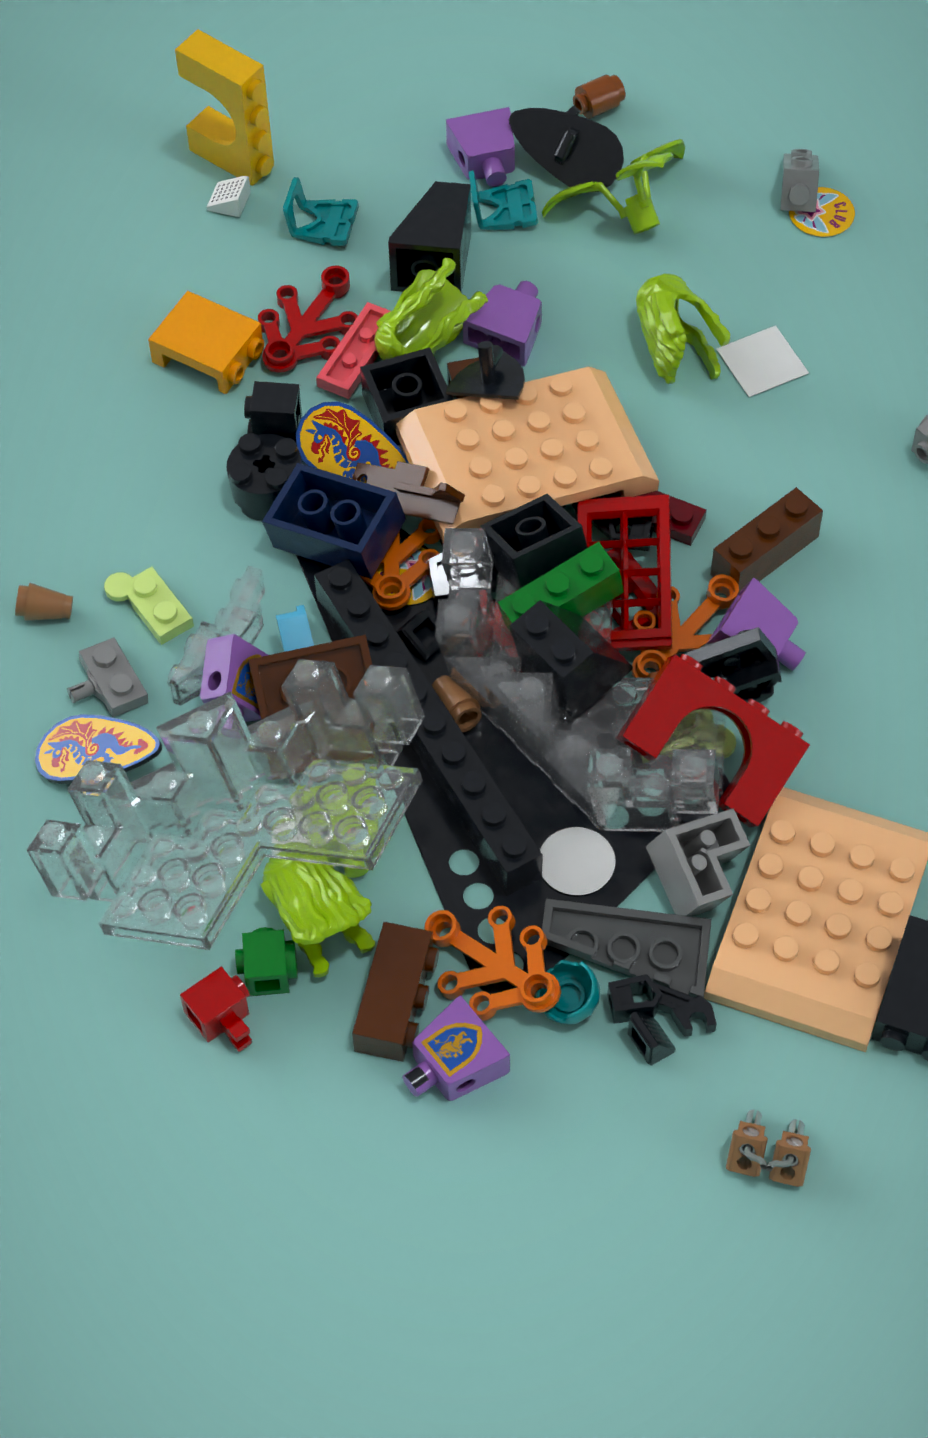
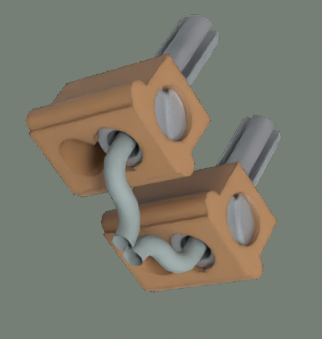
[726,1109,811,1187]

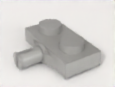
[67,637,148,718]

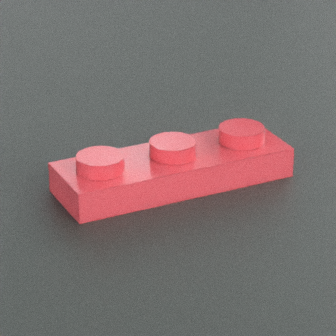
[316,302,390,399]

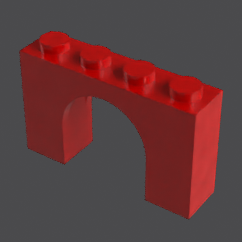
[616,654,810,827]

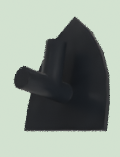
[446,341,525,400]

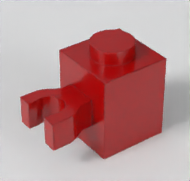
[180,966,252,1052]

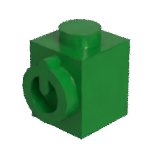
[235,927,298,997]

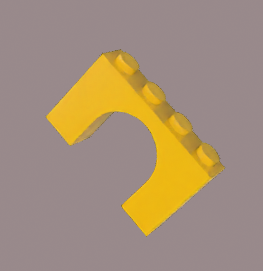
[175,29,274,186]

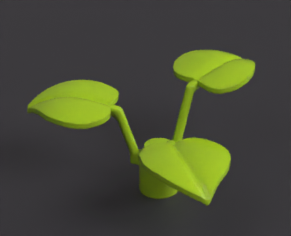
[542,139,685,235]

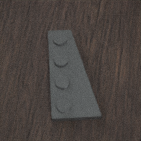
[542,898,712,998]

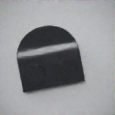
[686,627,782,702]

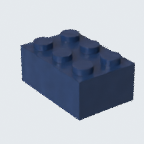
[262,463,406,579]

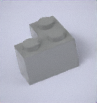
[646,808,750,917]

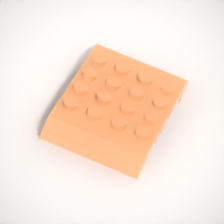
[396,366,659,546]
[704,787,928,1052]

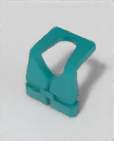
[469,170,538,230]
[283,177,359,246]

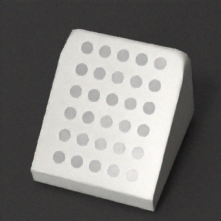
[207,176,251,217]

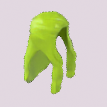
[374,258,488,360]
[636,274,730,384]
[260,845,376,978]

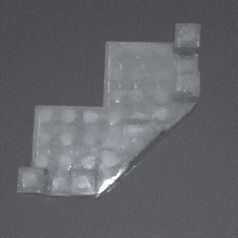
[435,528,726,832]
[26,659,425,950]

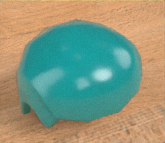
[537,960,600,1024]

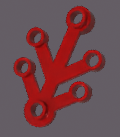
[258,265,358,373]

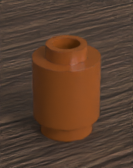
[573,75,626,119]

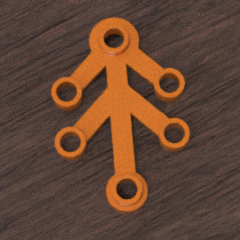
[359,519,441,611]
[632,575,739,687]
[425,905,561,1021]

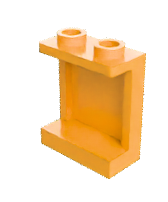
[148,291,264,394]

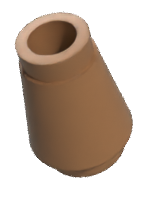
[15,583,73,621]
[432,675,481,732]

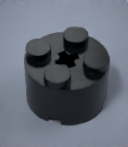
[226,433,302,521]

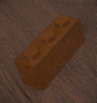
[710,487,823,593]
[352,922,439,1062]

